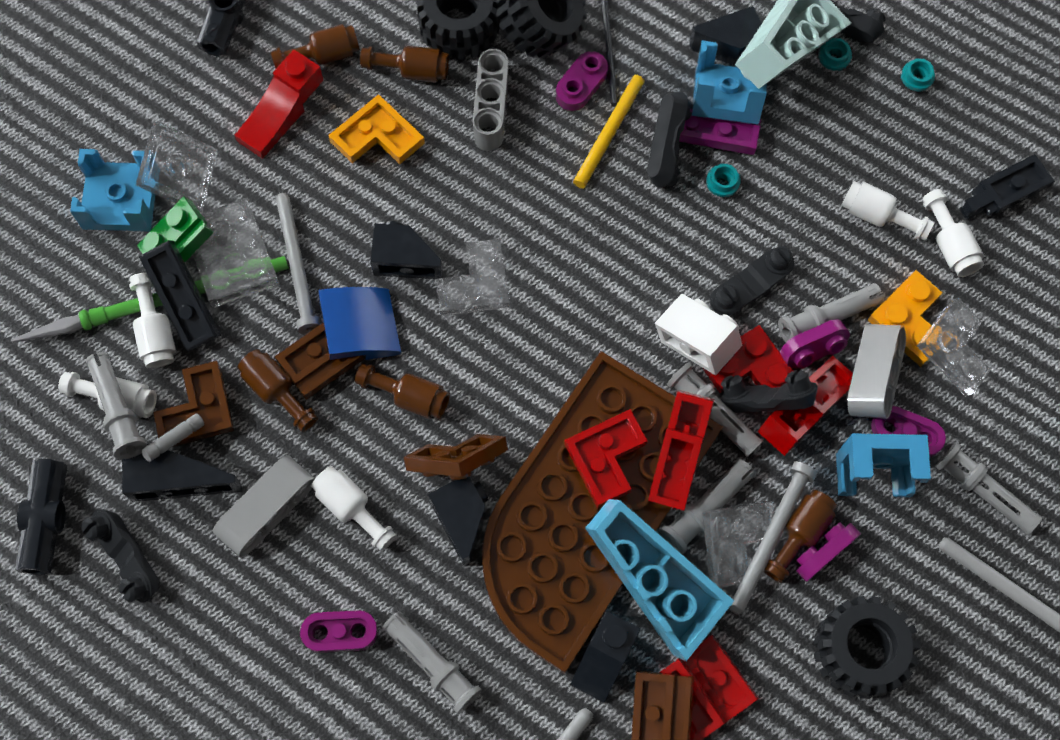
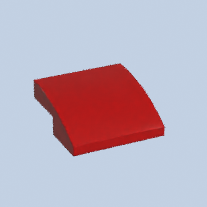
[659,635,759,740]

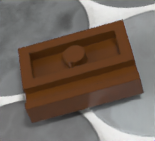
[275,323,364,400]
[631,671,694,740]

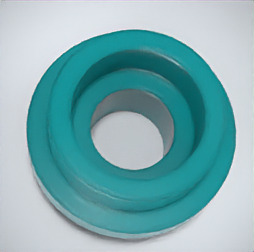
[818,38,852,71]
[901,58,935,91]
[706,164,741,197]

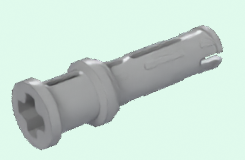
[778,283,884,342]
[85,352,147,459]
[667,362,763,457]
[935,442,1043,535]
[659,459,755,554]
[382,611,482,714]

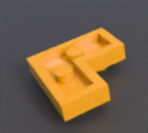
[328,94,425,164]
[868,270,947,367]

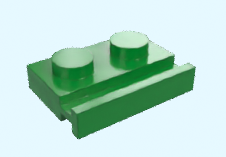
[137,196,214,262]

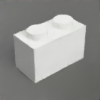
[655,294,742,375]

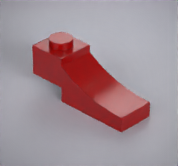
[234,49,324,159]
[757,356,853,456]
[648,390,715,511]

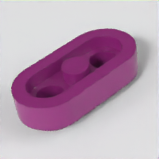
[556,52,608,111]
[780,319,850,369]
[871,406,946,458]
[796,522,861,582]
[300,610,378,653]

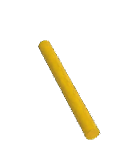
[573,75,645,188]

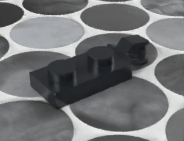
[959,154,1055,220]

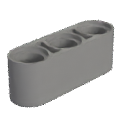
[473,49,509,151]
[847,324,906,419]
[213,455,315,558]

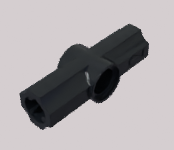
[197,0,245,57]
[15,459,68,575]

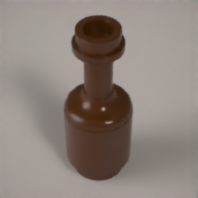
[270,24,360,69]
[360,46,449,83]
[238,349,318,432]
[355,363,450,419]
[763,490,837,583]

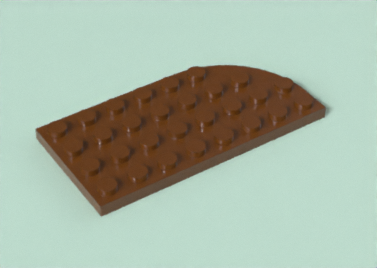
[482,351,723,675]

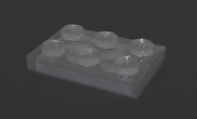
[193,198,280,308]

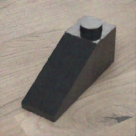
[122,443,242,502]

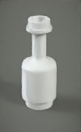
[841,181,934,241]
[923,189,984,277]
[129,273,176,368]
[58,372,157,420]
[311,466,397,551]

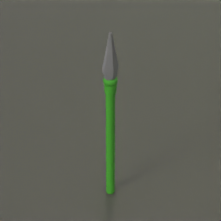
[12,256,289,343]

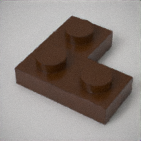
[153,361,235,448]
[404,434,508,480]

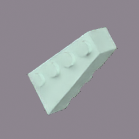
[735,0,851,89]

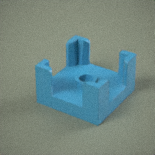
[692,41,767,125]
[70,149,159,232]
[836,433,931,497]

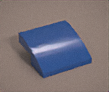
[318,287,401,360]

